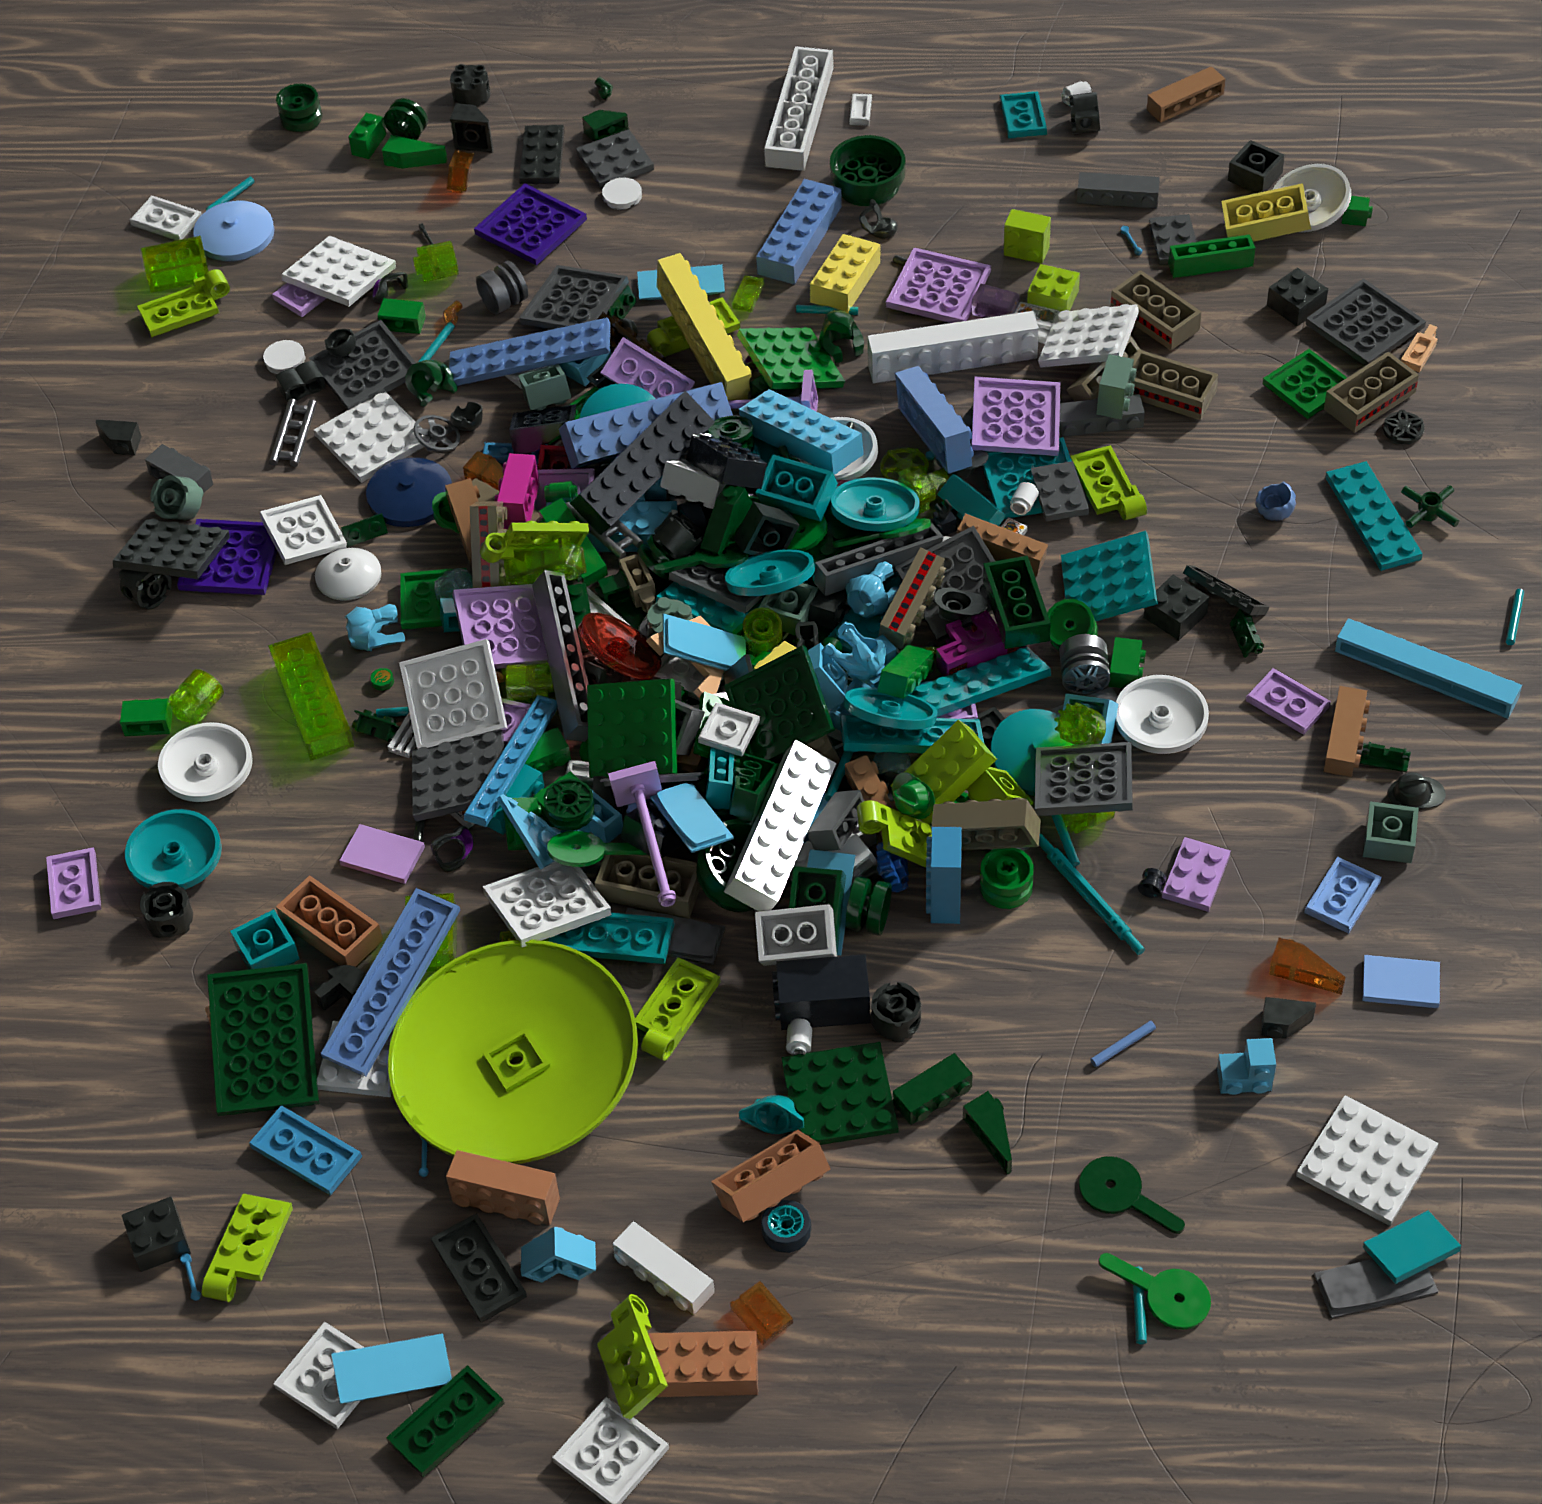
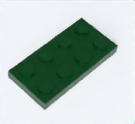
[386,1365,505,1478]

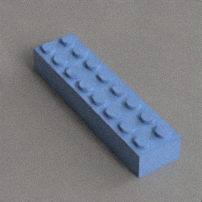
[559,382,733,469]

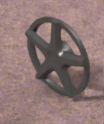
[413,415,460,452]

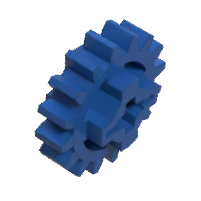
[876,842,909,892]

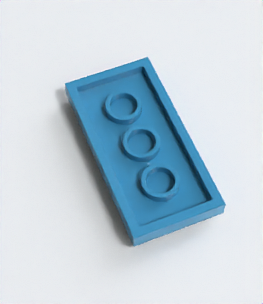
[249,1105,362,1195]

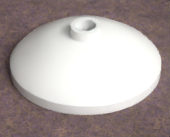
[315,548,381,601]

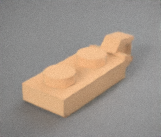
[1401,324,1438,373]

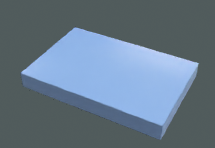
[1304,857,1382,934]
[1362,955,1440,1008]

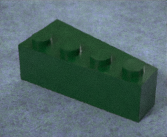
[729,753,780,821]

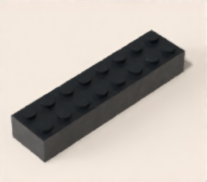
[570,390,715,535]

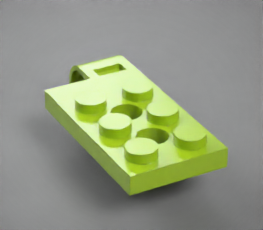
[137,269,230,337]
[647,297,740,357]
[1070,445,1147,520]
[480,521,589,563]
[857,800,932,867]
[635,957,721,1061]
[202,1194,293,1302]
[597,1294,668,1420]

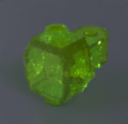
[897,468,950,514]

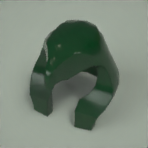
[819,310,864,363]
[405,360,458,408]

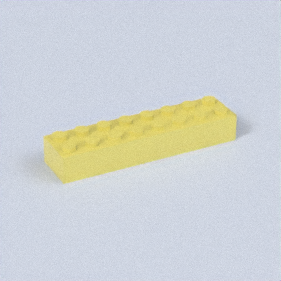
[656,253,752,400]

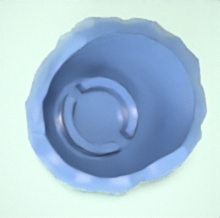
[1255,481,1296,520]

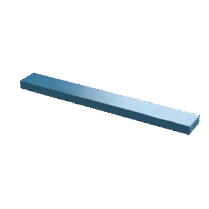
[464,695,558,827]

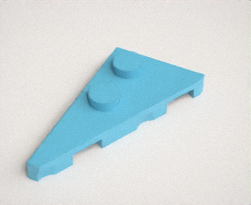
[497,794,577,870]

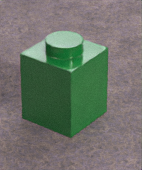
[1341,196,1373,226]

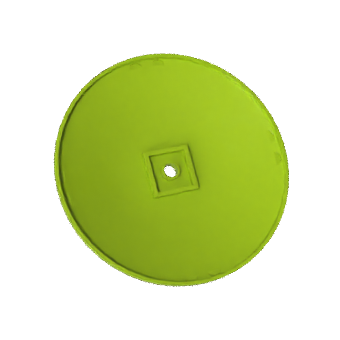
[388,940,638,1164]

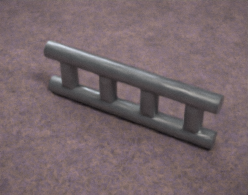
[269,398,317,467]
[566,502,643,559]

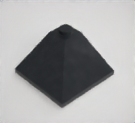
[509,404,577,455]

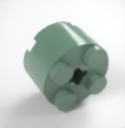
[151,475,204,520]
[647,597,693,638]

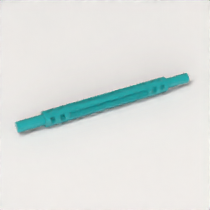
[1039,834,1145,955]

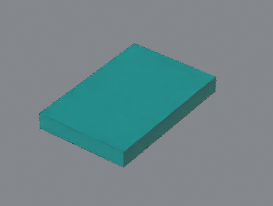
[1000,91,1047,139]
[1363,1210,1461,1284]

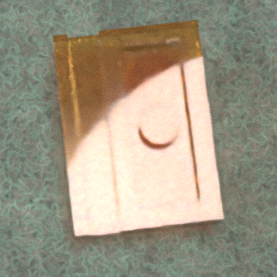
[730,1281,793,1345]

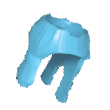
[845,561,899,618]
[345,604,405,651]
[822,622,886,680]

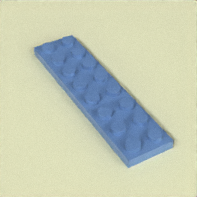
[449,318,610,386]
[321,888,460,1077]

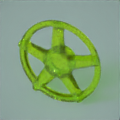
[880,447,929,485]

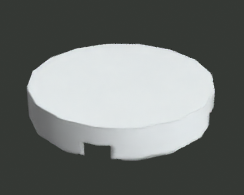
[602,178,642,210]
[263,340,305,374]

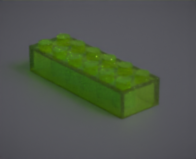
[268,631,355,761]

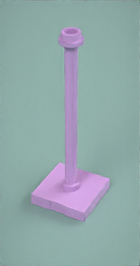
[728,370,818,412]
[608,761,676,907]

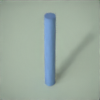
[1090,1021,1156,1067]

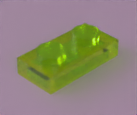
[732,275,764,312]

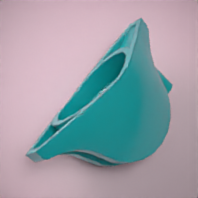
[739,1095,804,1134]

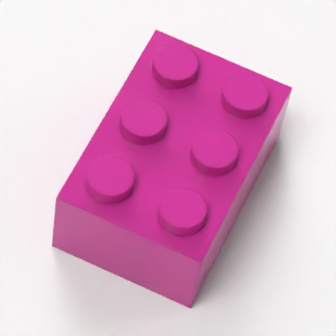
[494,453,540,530]

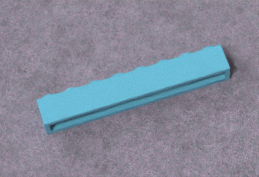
[1335,618,1522,719]

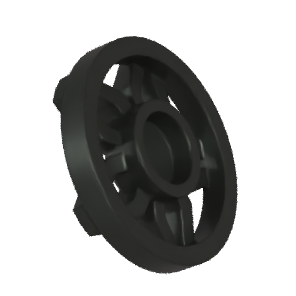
[1383,410,1424,444]

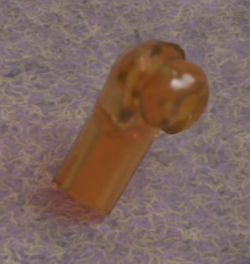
[443,300,463,325]

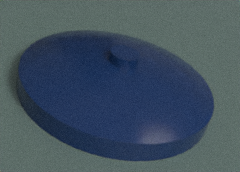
[366,458,452,527]

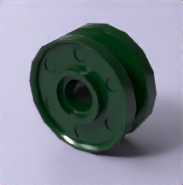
[383,98,428,140]
[708,416,755,450]
[637,534,675,581]
[543,779,595,831]

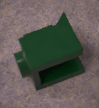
[595,568,631,607]

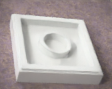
[698,703,760,757]

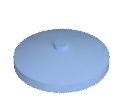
[193,201,274,261]

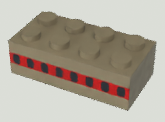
[1110,270,1202,350]
[1131,350,1218,420]
[1324,352,1419,433]
[470,501,510,588]
[878,547,946,650]

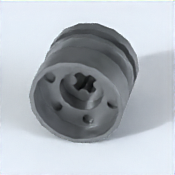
[475,261,529,315]
[1059,634,1110,695]

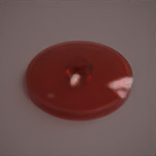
[578,613,662,680]

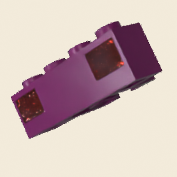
[936,610,1027,677]

